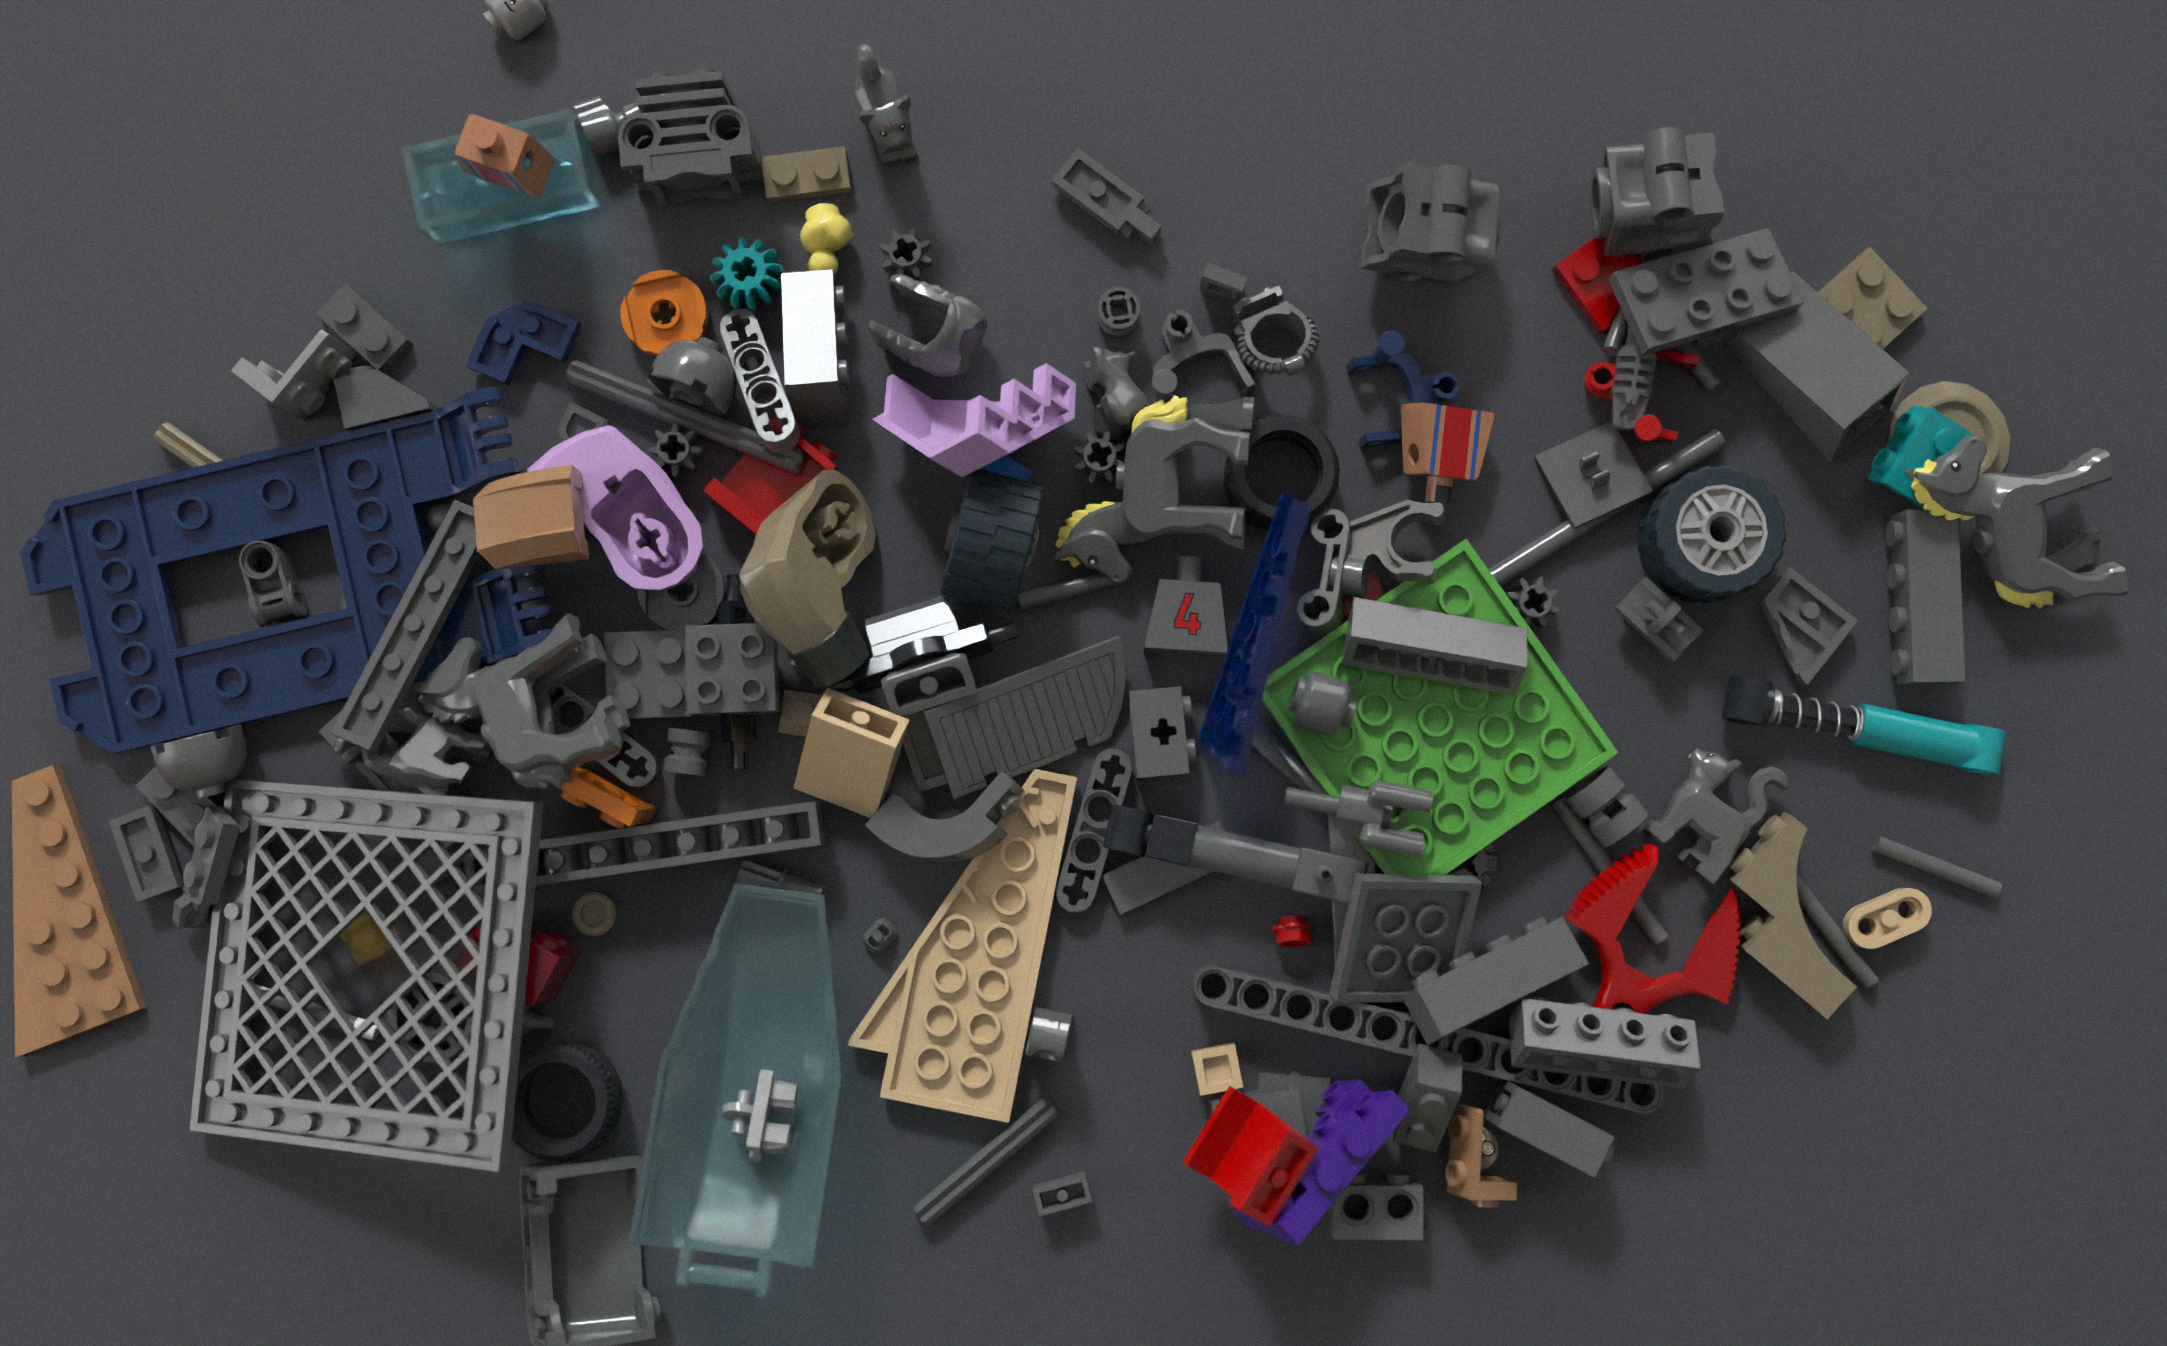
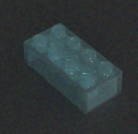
[402,109,601,245]

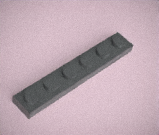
[330,500,480,754]

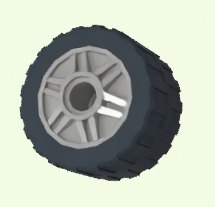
[1637,465,1787,603]

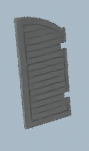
[923,636,1126,801]

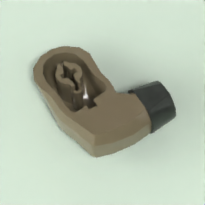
[740,470,876,688]

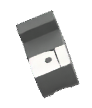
[1025,1007,1073,1063]

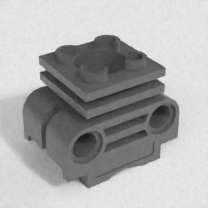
[618,68,764,208]

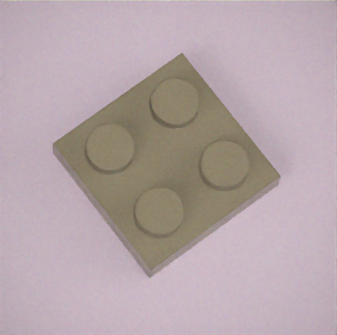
[1818,246,1928,349]

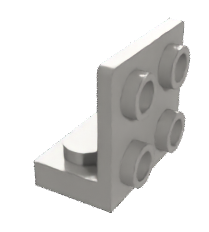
[231,330,356,420]

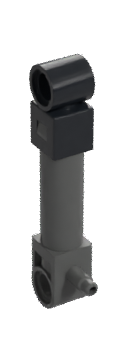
[1102,804,1369,903]

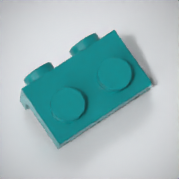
[1867,405,1973,508]

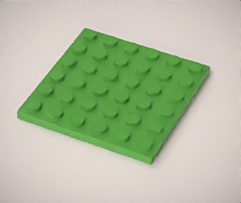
[1252,539,1619,875]

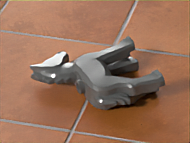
[410,613,630,788]

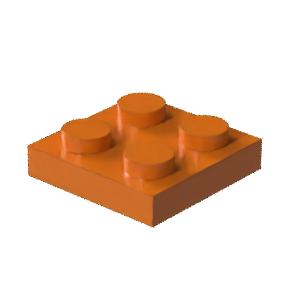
[551,766,658,829]

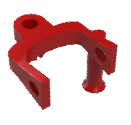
[1584,349,1700,444]

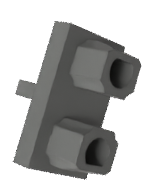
[1614,577,1704,662]

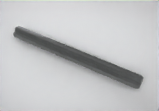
[566,360,806,473]

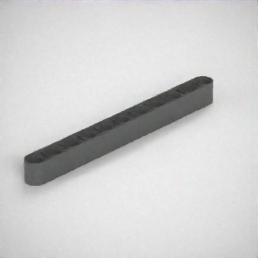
[1192,964,1664,1113]

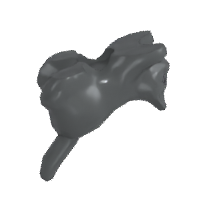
[1082,346,1150,441]

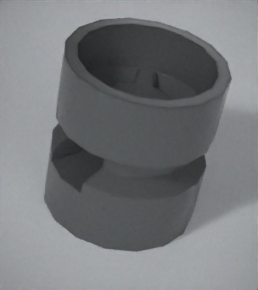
[1565,765,1649,847]

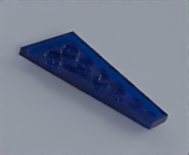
[1198,493,1310,776]

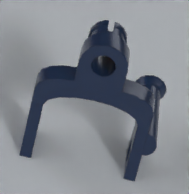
[1346,330,1460,448]

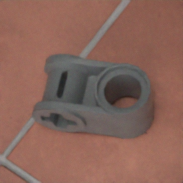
[239,540,307,628]

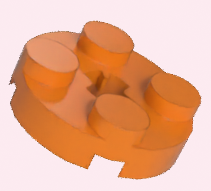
[620,270,709,356]

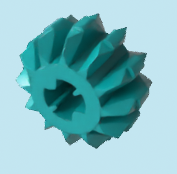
[710,237,784,312]

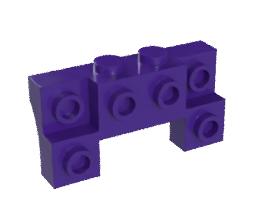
[1231,1079,1410,1245]

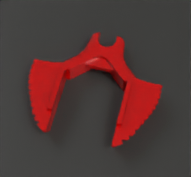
[1564,844,1742,1015]

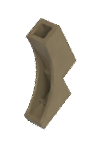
[1726,811,1857,1019]

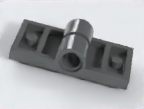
[1609,228,1804,356]

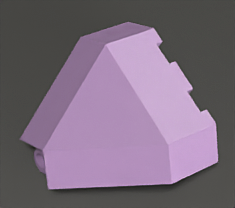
[872,363,1076,477]

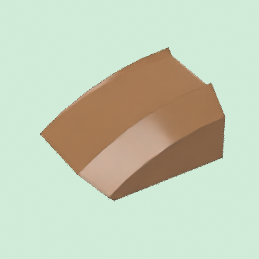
[473,465,589,569]

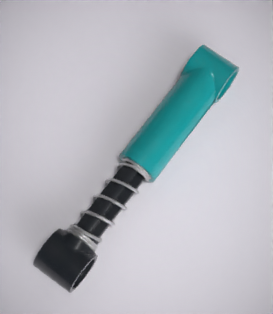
[1721,675,2007,776]

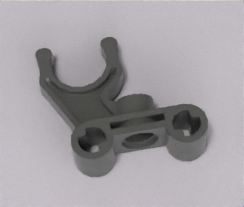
[1297,499,1446,641]

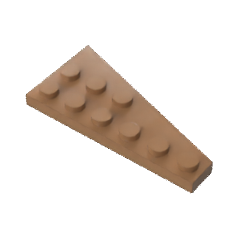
[12,765,147,1058]

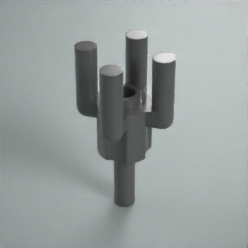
[1284,780,1433,857]

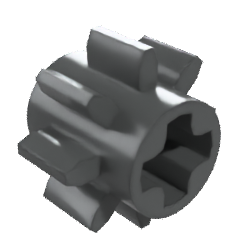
[880,228,933,281]
[648,423,705,479]
[1074,431,1125,485]
[1506,576,1560,629]

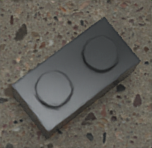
[1032,1171,1093,1217]

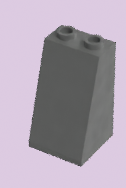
[1725,271,1909,462]

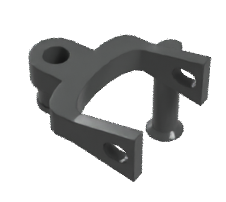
[1152,310,1255,403]

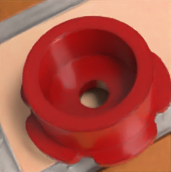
[1272,915,1315,948]

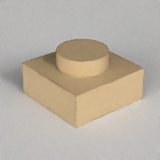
[1191,1042,1243,1096]

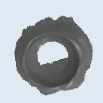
[867,274,988,377]

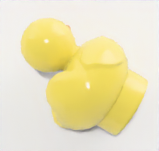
[800,203,853,275]

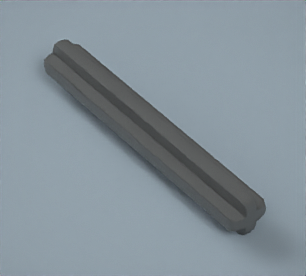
[913,1098,1058,1226]

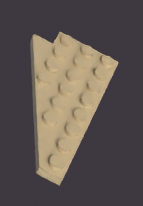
[848,769,1077,1123]

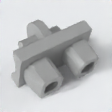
[721,1069,798,1162]

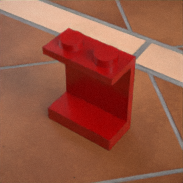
[703,417,841,535]
[1182,1086,1319,1227]

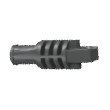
[1611,327,1657,431]

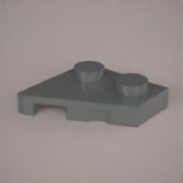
[1759,567,1858,686]

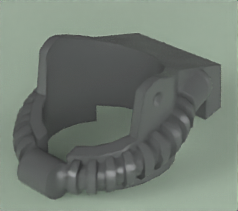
[1232,285,1320,377]

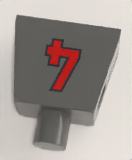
[1143,556,1228,656]

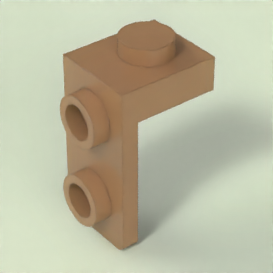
[1445,1104,1517,1208]

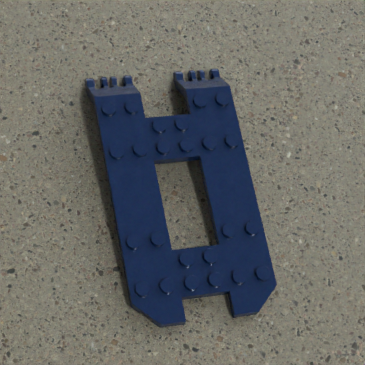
[20,386,553,754]

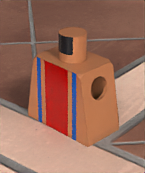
[454,114,556,199]
[1401,402,1495,505]

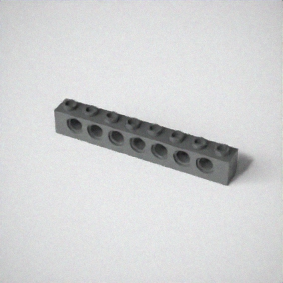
[464,801,827,894]

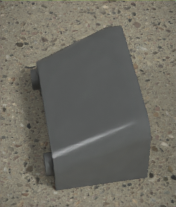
[519,1155,661,1346]

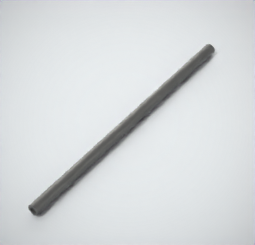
[1488,429,1726,586]

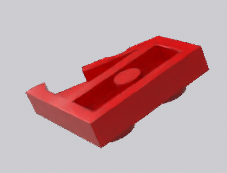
[1552,237,1643,334]

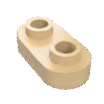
[1842,888,1932,949]

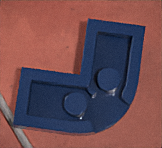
[465,301,582,386]

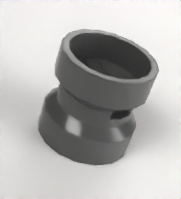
[1097,287,1140,339]
[663,728,712,776]

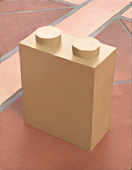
[794,688,909,818]

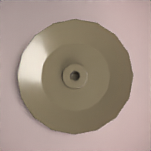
[1887,381,2011,474]

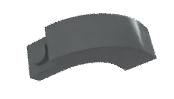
[865,771,1024,864]

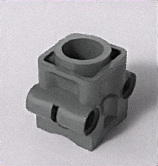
[1590,127,1724,263]
[1360,162,1502,283]

